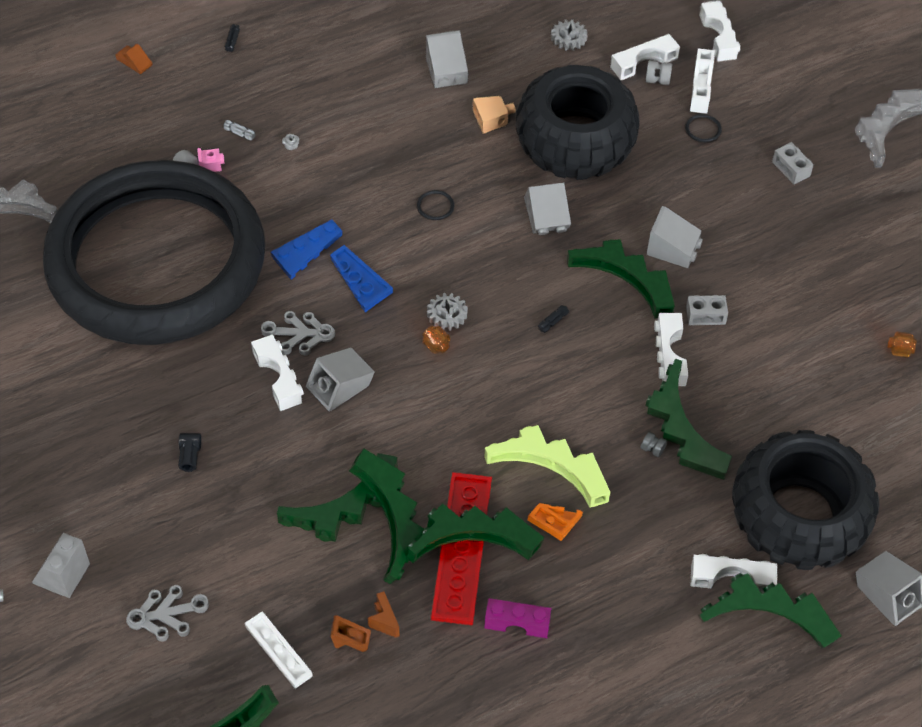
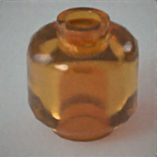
[422,326,451,354]
[888,331,917,358]

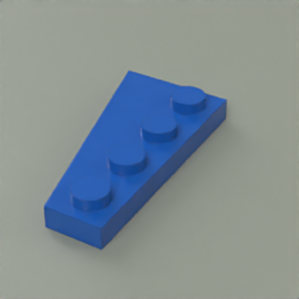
[271,220,342,280]
[330,245,393,312]

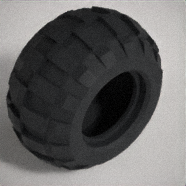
[516,64,640,180]
[732,430,879,570]

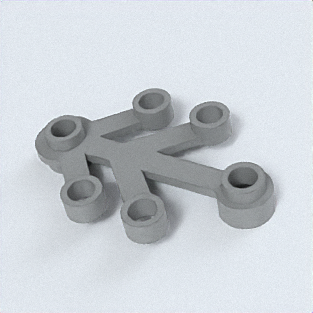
[261,311,335,356]
[126,585,209,641]

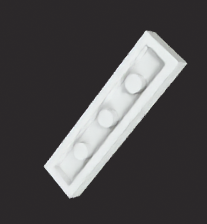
[245,611,313,689]

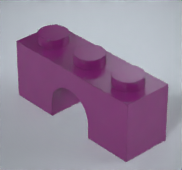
[485,598,551,638]

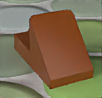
[115,44,152,74]
[368,591,400,638]
[330,615,371,652]

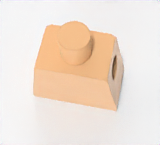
[473,96,516,134]

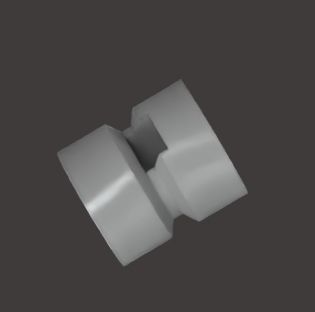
[646,60,672,85]

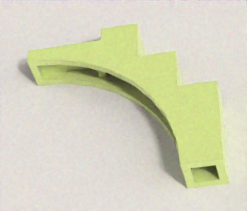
[484,425,610,508]

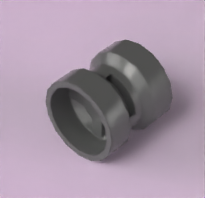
[641,431,667,458]

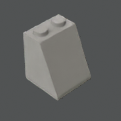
[426,31,468,88]
[524,183,571,235]
[647,206,703,268]
[306,348,375,411]
[32,533,90,598]
[856,551,922,626]

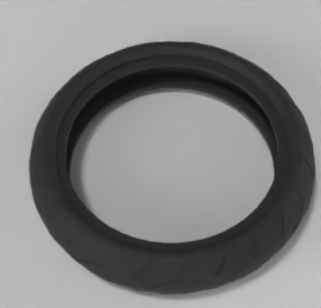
[43,160,265,345]

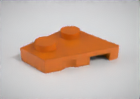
[528,503,583,541]

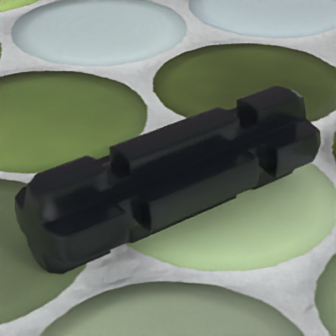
[225,24,240,52]
[538,305,569,333]

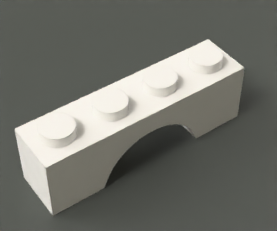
[700,1,740,61]
[611,34,680,80]
[690,48,715,114]
[654,313,688,386]
[251,334,304,411]
[690,554,777,594]

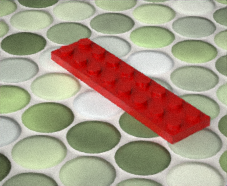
[431,472,492,625]

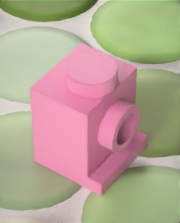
[197,148,224,172]

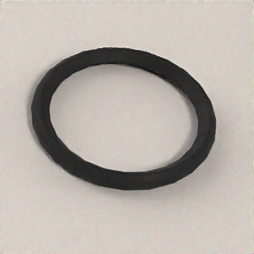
[685,114,722,142]
[417,190,454,220]

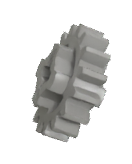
[551,20,587,51]
[427,293,468,331]

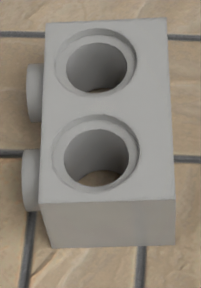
[772,142,813,184]
[686,295,728,325]

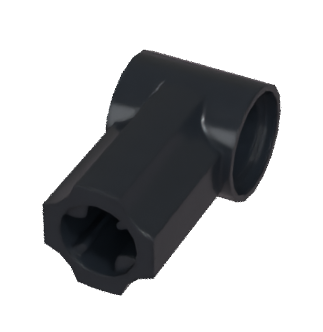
[178,433,201,472]

